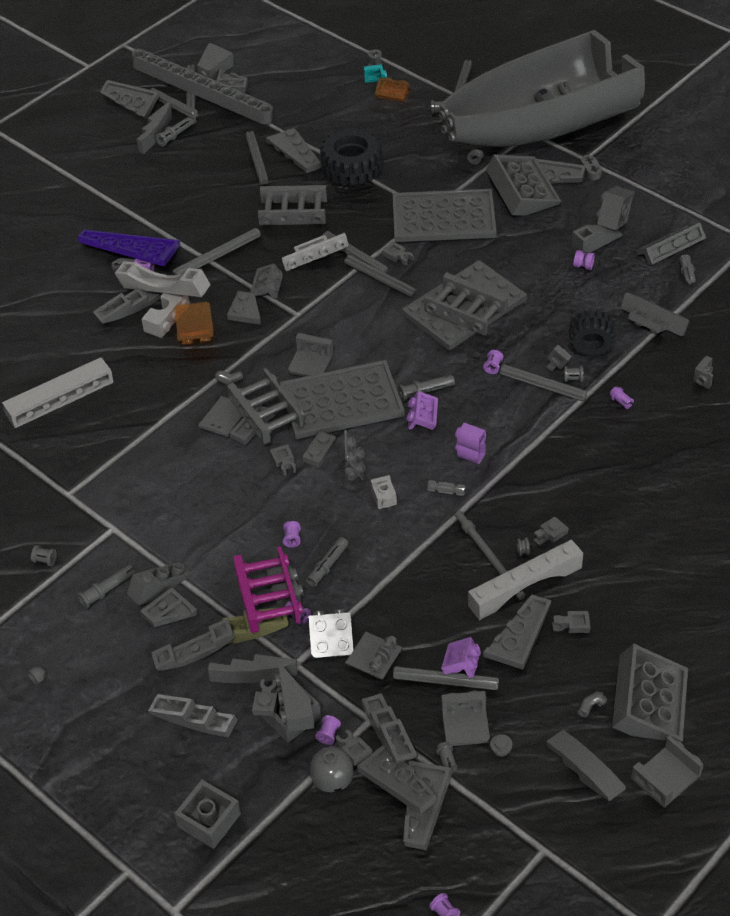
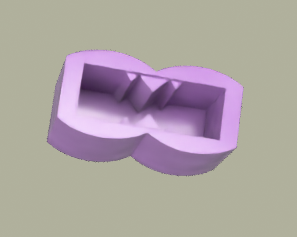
[455,423,486,465]

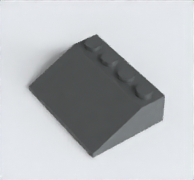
[486,155,562,216]
[612,644,688,742]

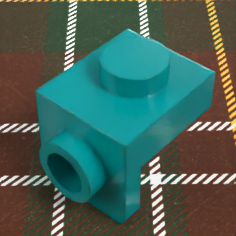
[364,64,387,86]

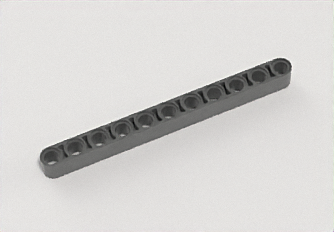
[132,49,273,125]

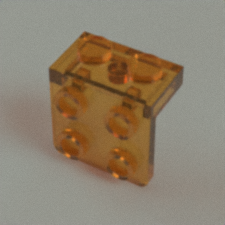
[174,302,214,344]

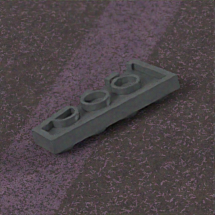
[536,159,585,184]
[403,761,453,850]

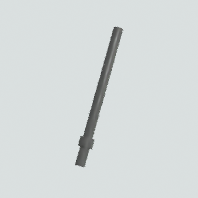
[455,511,526,600]

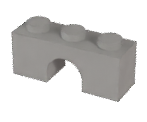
[142,293,190,338]

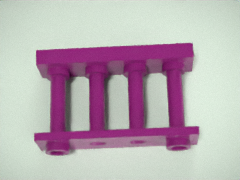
[233,547,303,633]

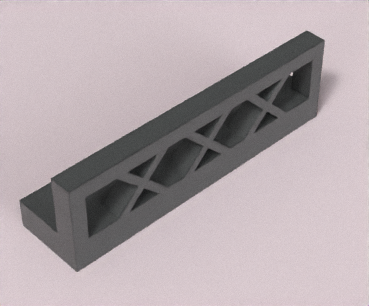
[635,222,706,265]

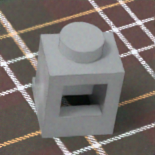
[371,475,397,509]

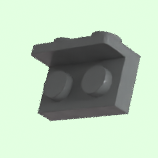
[250,263,283,299]

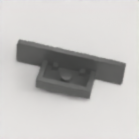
[621,292,689,336]

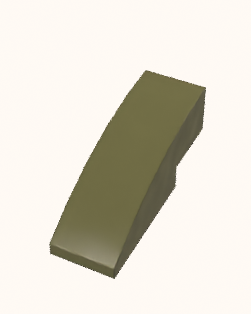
[222,607,288,644]

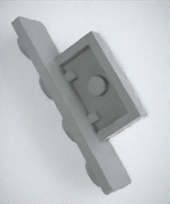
[282,233,349,271]

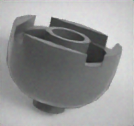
[309,746,354,792]

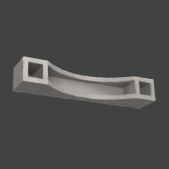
[115,261,211,297]
[468,539,583,620]

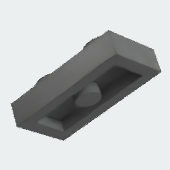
[302,432,337,468]

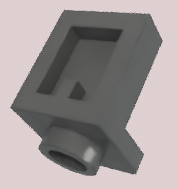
[693,356,713,389]

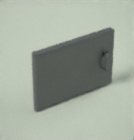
[198,396,243,437]

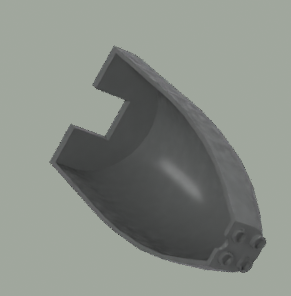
[439,30,645,147]

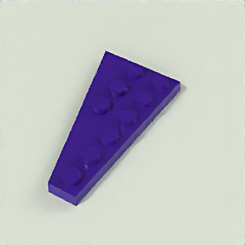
[78,230,180,266]

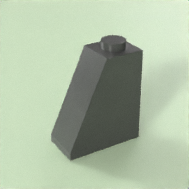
[197,43,234,80]

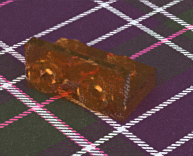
[375,77,411,102]

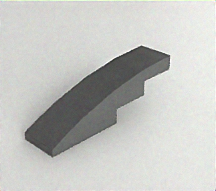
[137,102,172,154]
[93,288,163,324]
[208,654,298,683]
[361,693,417,764]
[148,694,238,738]
[546,730,626,801]

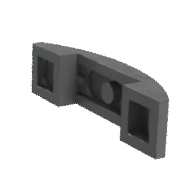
[151,618,234,671]

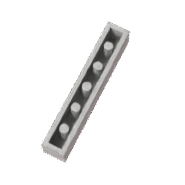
[2,357,114,428]

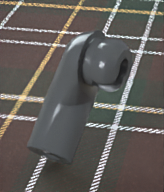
[112,258,135,271]
[215,370,243,385]
[578,691,607,717]

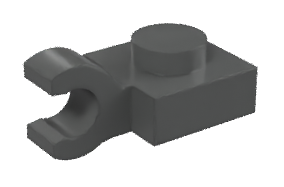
[546,345,572,372]
[533,517,569,546]
[552,611,591,633]

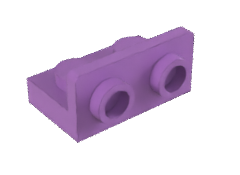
[407,391,438,430]
[441,637,481,678]

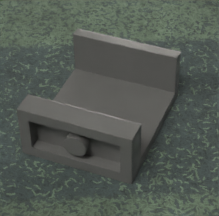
[631,735,703,808]

